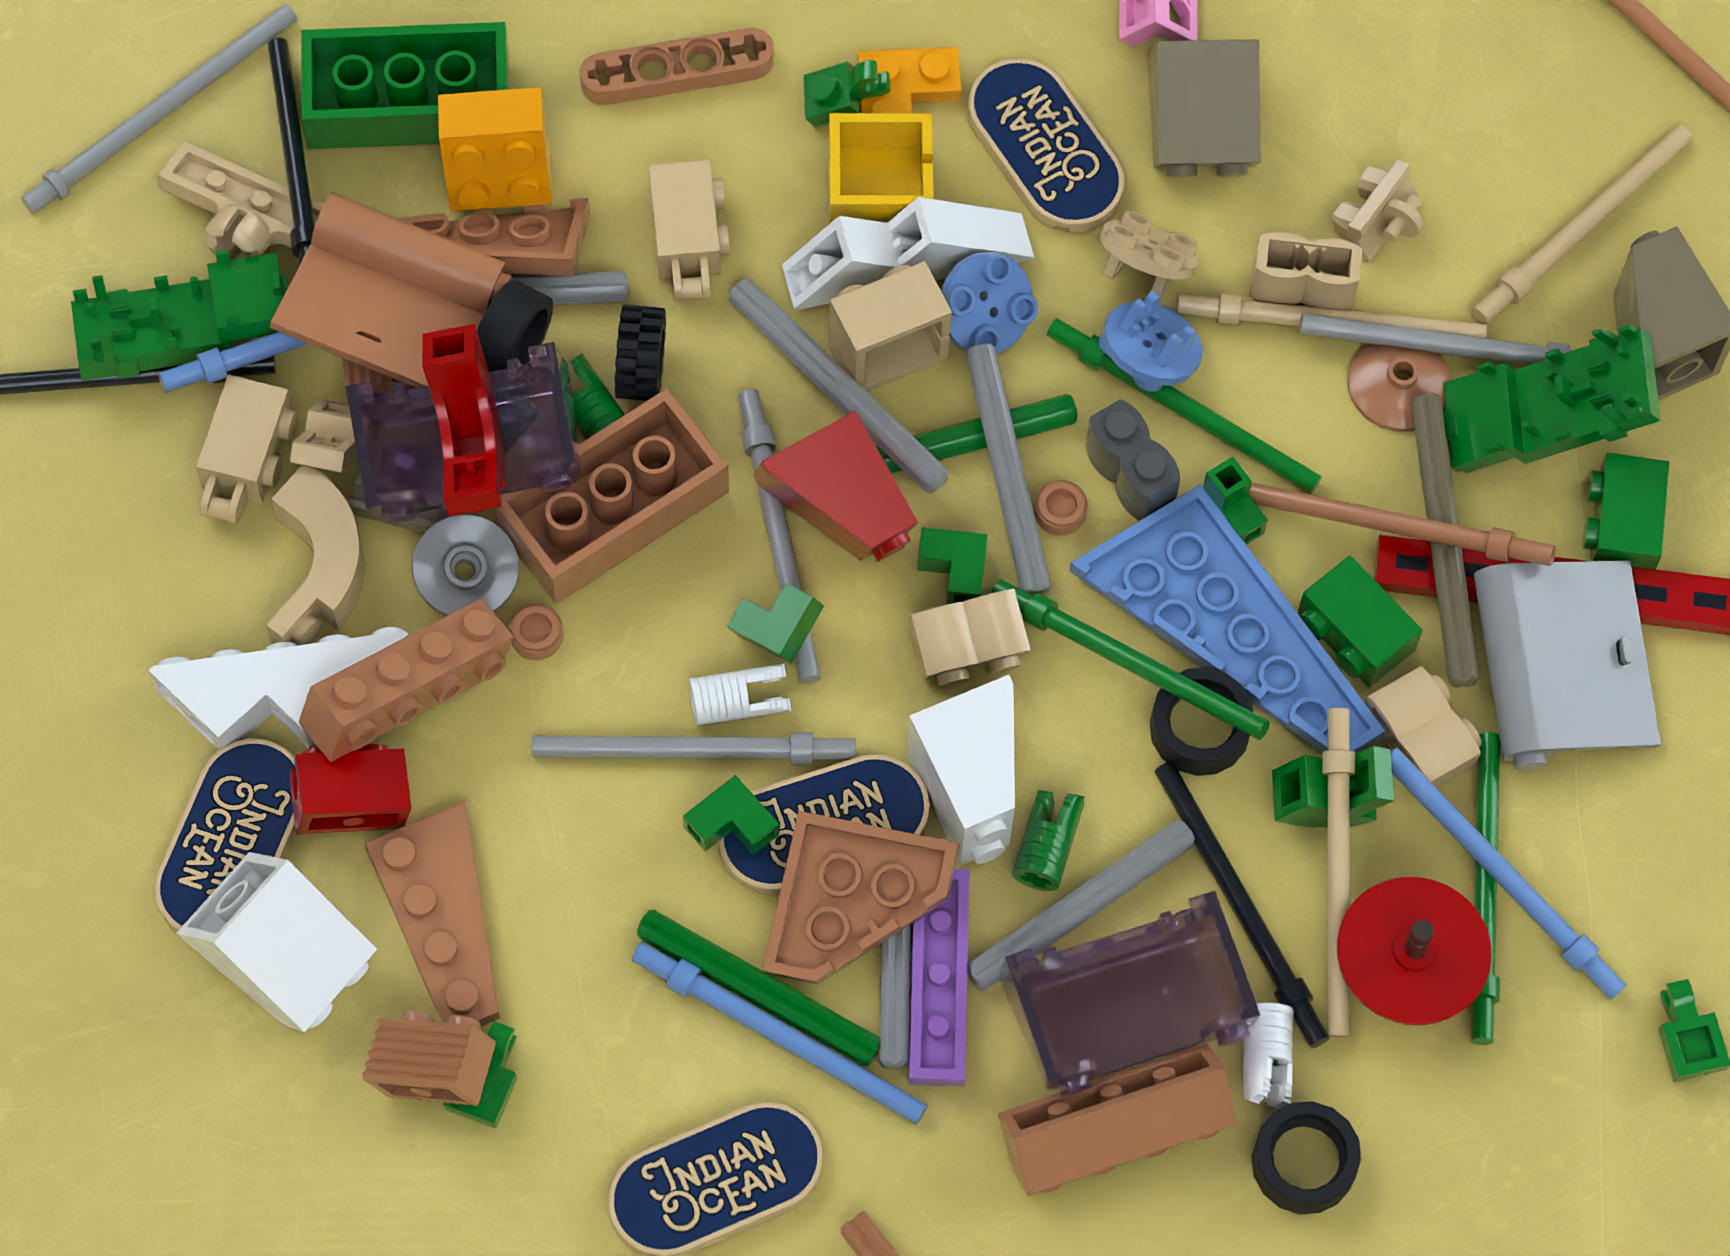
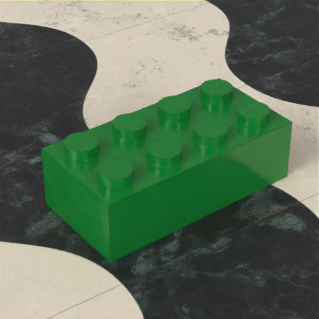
[301,22,510,149]

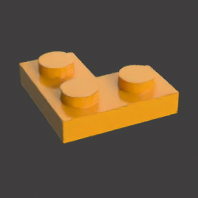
[858,47,961,113]

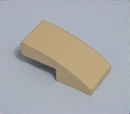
[290,399,371,472]

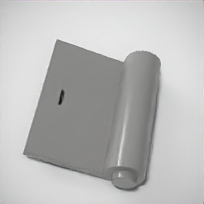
[1474,561,1661,771]

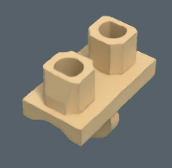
[1332,160,1424,262]

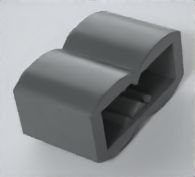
[1086,399,1180,521]

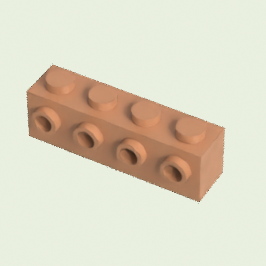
[298,598,514,762]
[998,1043,1237,1196]

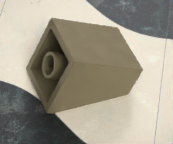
[1147,39,1261,177]
[1613,226,1730,401]

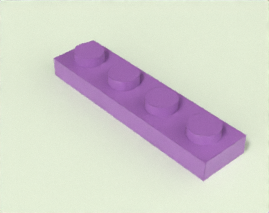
[909,869,969,1086]

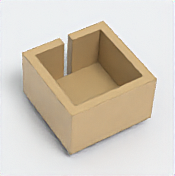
[829,261,952,392]

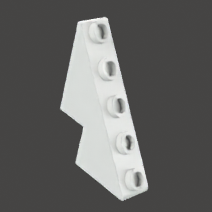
[782,197,1034,310]
[148,627,409,750]

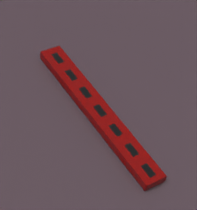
[1374,535,1730,635]

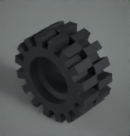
[614,305,666,401]

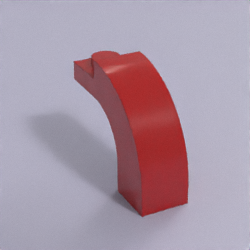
[422,324,506,516]

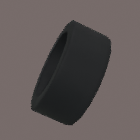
[477,279,553,385]
[1150,667,1253,776]
[1252,1101,1361,1214]

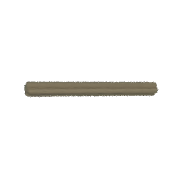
[1412,393,1479,688]

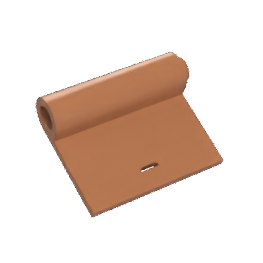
[270,192,512,394]

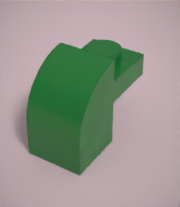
[1272,746,1394,828]

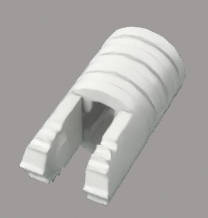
[689,664,792,726]
[1242,1003,1294,1110]

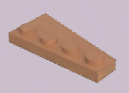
[398,198,590,277]
[365,801,500,1026]

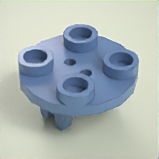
[941,252,1038,354]
[1099,291,1203,392]

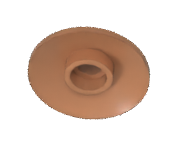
[1348,343,1452,431]

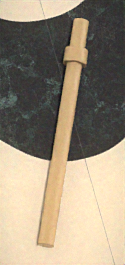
[1472,125,1692,324]
[1177,293,1487,338]
[1322,708,1355,1037]

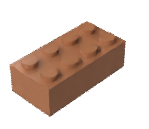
[493,388,729,604]

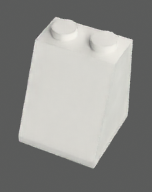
[907,675,1015,866]
[176,852,377,1032]

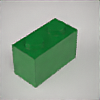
[1582,453,1670,569]
[1297,555,1423,688]

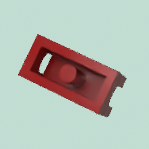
[289,744,412,835]

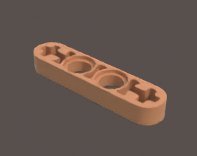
[580,28,774,105]

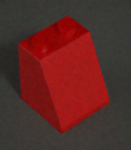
[753,411,918,562]

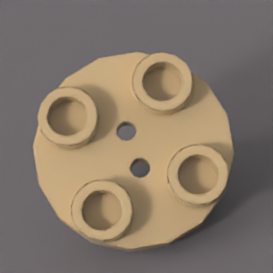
[1099,211,1198,298]

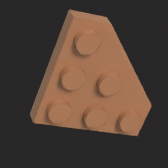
[762,811,960,984]

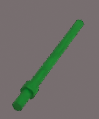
[1046,318,1322,494]
[991,579,1270,740]
[1471,732,1500,1045]

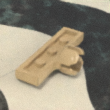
[158,141,324,259]

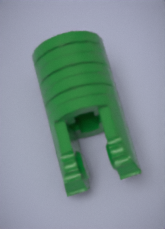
[546,353,625,439]
[1012,790,1085,891]

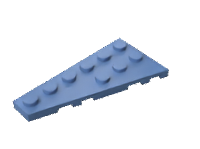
[1069,484,1386,754]

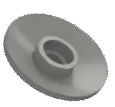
[412,514,519,616]

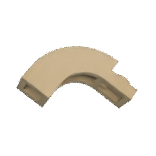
[266,465,364,645]

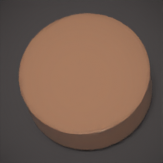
[1034,480,1088,536]
[509,604,563,660]

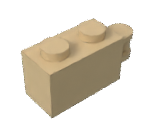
[649,160,730,301]
[196,375,298,524]

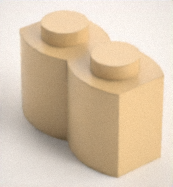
[1250,232,1363,310]
[908,589,1031,687]
[1365,666,1481,788]

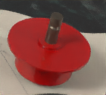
[1337,877,1492,1026]

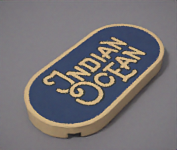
[969,58,1124,232]
[154,739,295,933]
[719,754,929,895]
[608,1102,823,1256]

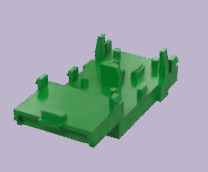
[71,250,288,381]
[1443,324,1661,473]

